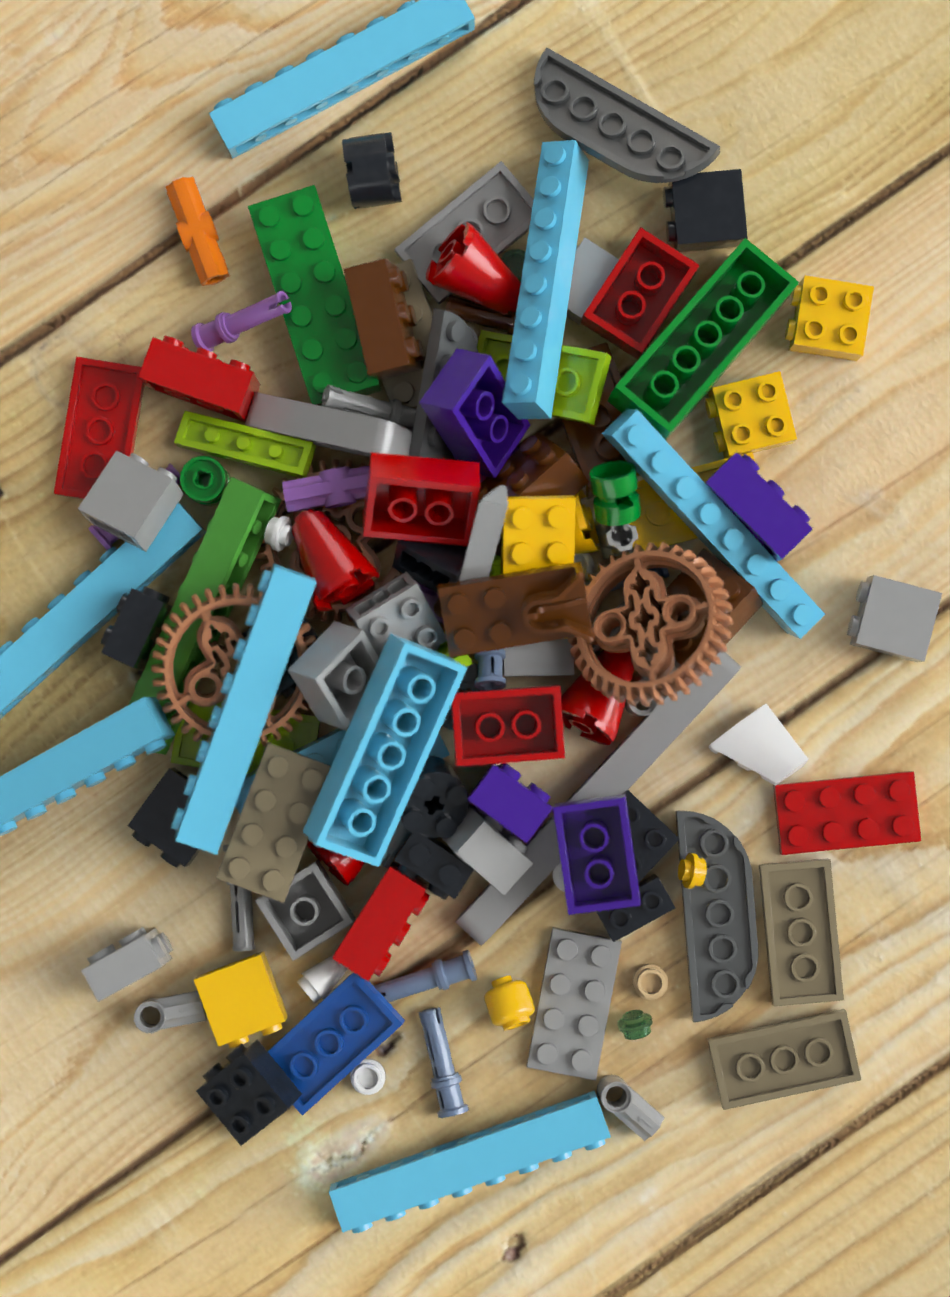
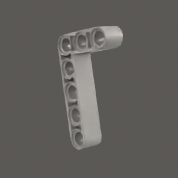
[244,392,413,457]

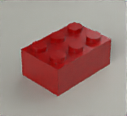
[581,227,700,360]
[138,336,261,423]
[363,452,480,546]
[451,685,565,767]
[332,862,430,981]

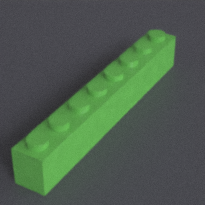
[129,477,282,755]

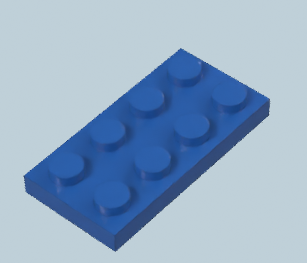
[267,972,405,1116]

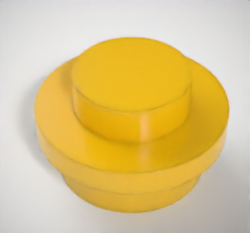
[678,853,707,889]

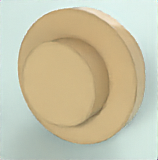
[633,964,668,1000]

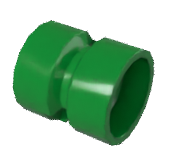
[180,456,230,507]
[589,461,642,526]

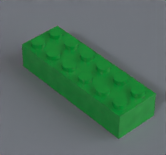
[248,185,381,406]
[607,238,799,440]

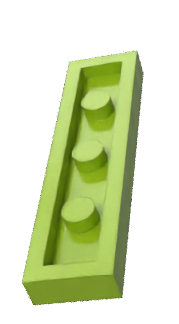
[174,411,316,478]

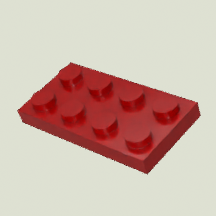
[54,356,145,500]
[773,771,921,855]

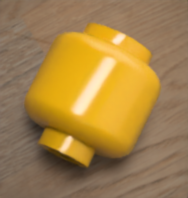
[484,975,535,1031]

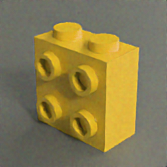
[785,275,874,361]
[705,371,797,459]
[194,951,288,1049]

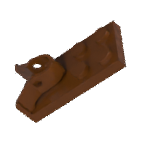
[560,342,640,500]
[438,561,594,657]

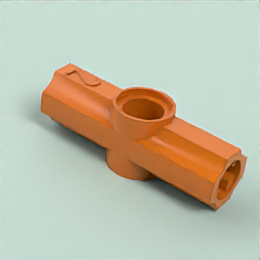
[165,177,230,286]

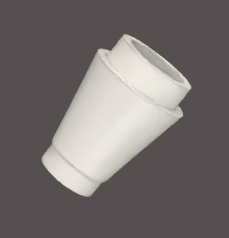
[297,955,348,1003]

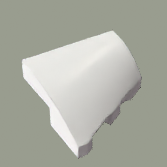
[709,704,809,786]

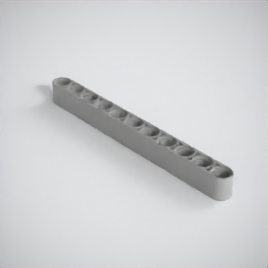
[455,652,741,946]

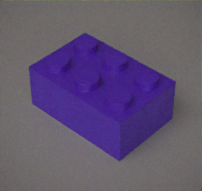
[419,348,531,479]
[705,452,813,561]
[468,763,553,843]
[553,794,641,915]

